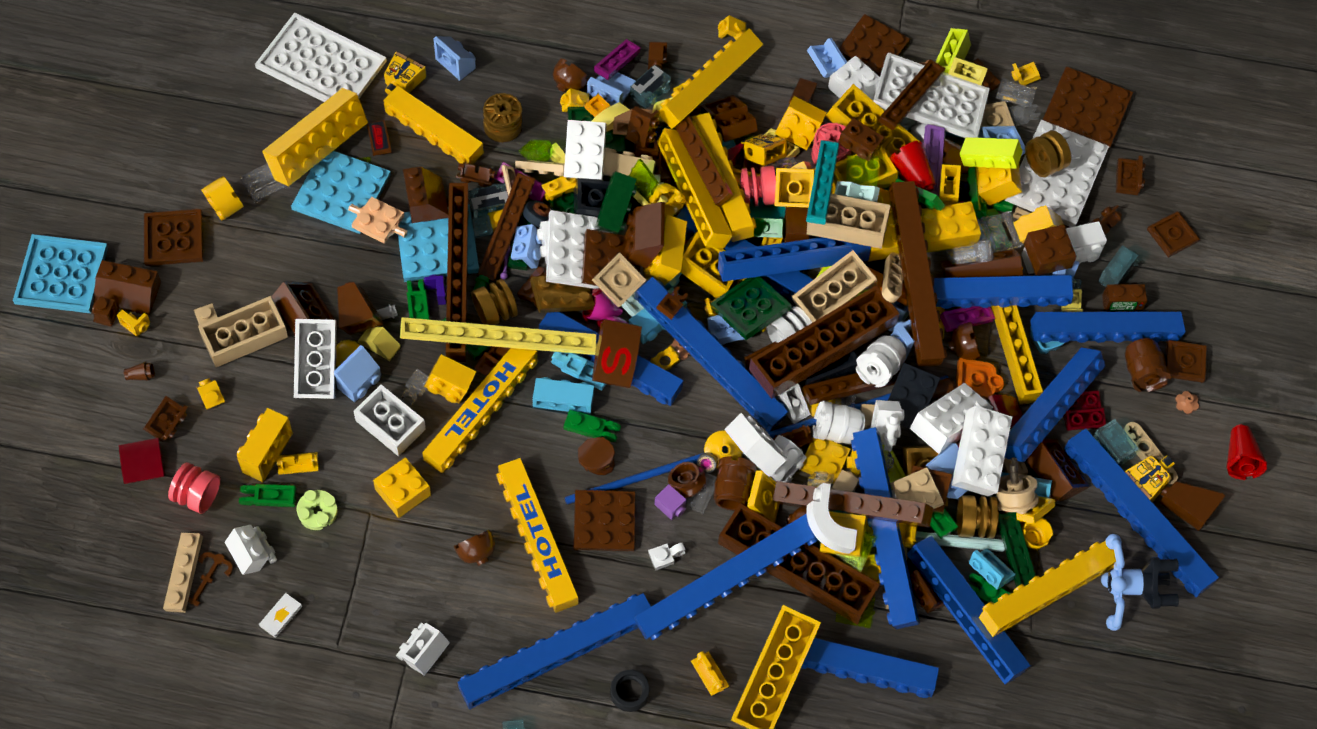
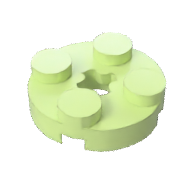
[297,490,338,530]

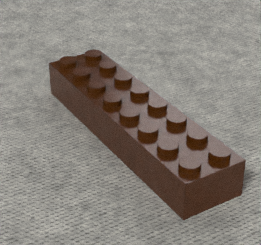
[749,285,900,399]
[718,503,880,625]

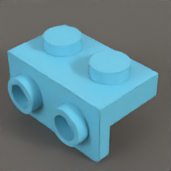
[969,548,1015,590]

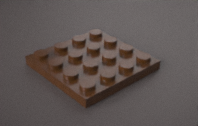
[1043,66,1133,151]

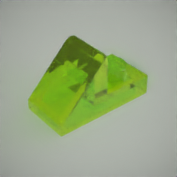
[518,140,553,162]

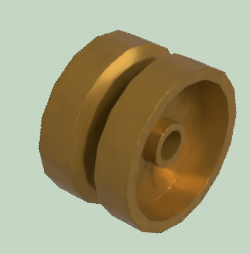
[1025,130,1071,178]

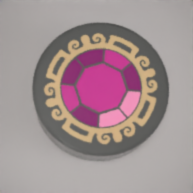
[697,452,718,473]

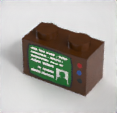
[1102,284,1147,312]

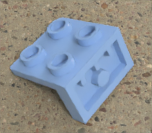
[587,72,636,106]
[926,443,968,499]

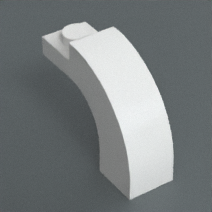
[806,483,857,554]

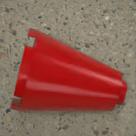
[890,140,936,192]
[1226,424,1267,480]

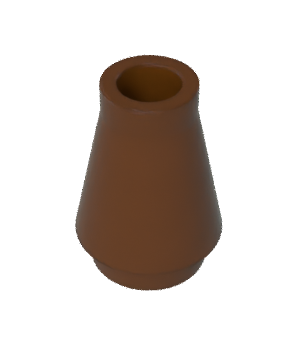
[124,362,155,381]

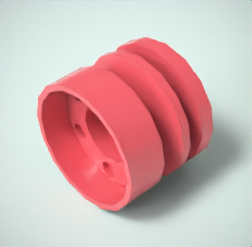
[811,123,851,165]
[740,166,776,207]
[168,462,220,514]

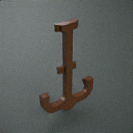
[188,552,233,606]

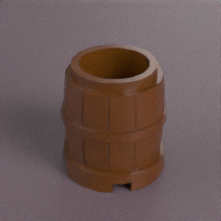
[1125,338,1171,392]
[714,456,758,511]

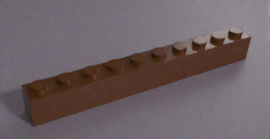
[888,181,947,366]
[446,183,469,362]

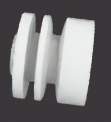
[766,306,812,343]

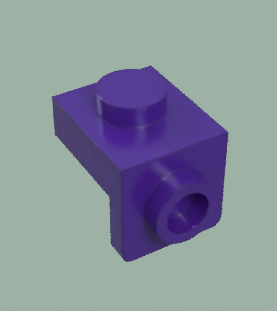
[424,275,447,305]

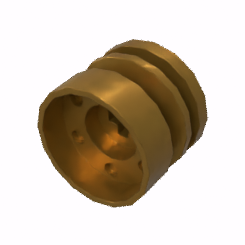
[483,93,522,143]
[471,279,518,325]
[957,495,999,539]

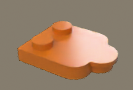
[956,358,1004,400]

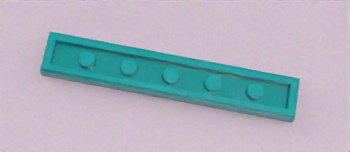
[806,140,839,225]

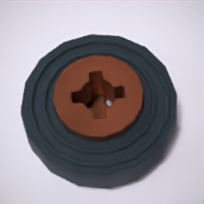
[523,200,554,227]

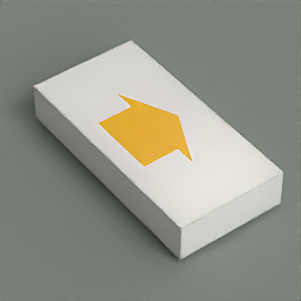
[259,593,302,638]

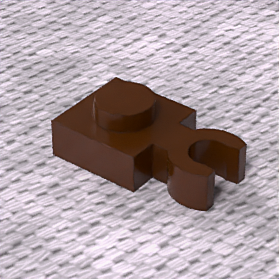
[656,287,688,320]

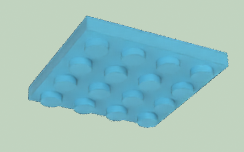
[291,151,391,234]
[398,205,479,282]
[13,234,108,313]

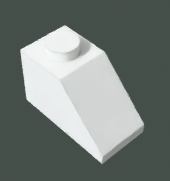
[776,384,811,424]

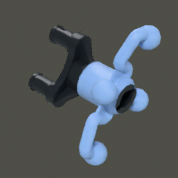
[1101,534,1179,631]

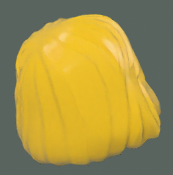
[648,183,686,216]

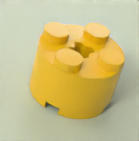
[201,176,244,221]

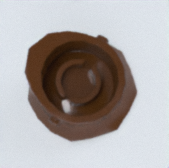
[578,437,615,476]
[668,462,706,498]

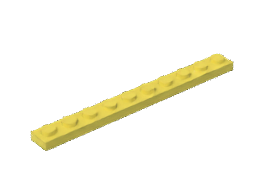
[400,317,596,355]

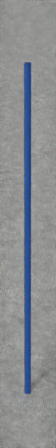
[564,375,948,504]

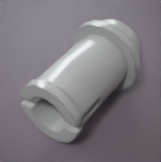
[376,304,398,320]

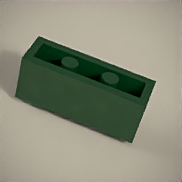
[595,171,638,234]

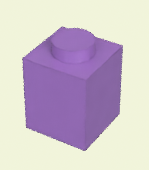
[654,484,686,520]

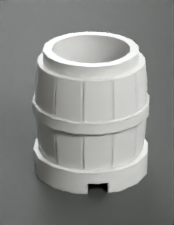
[856,336,906,387]
[813,401,865,444]

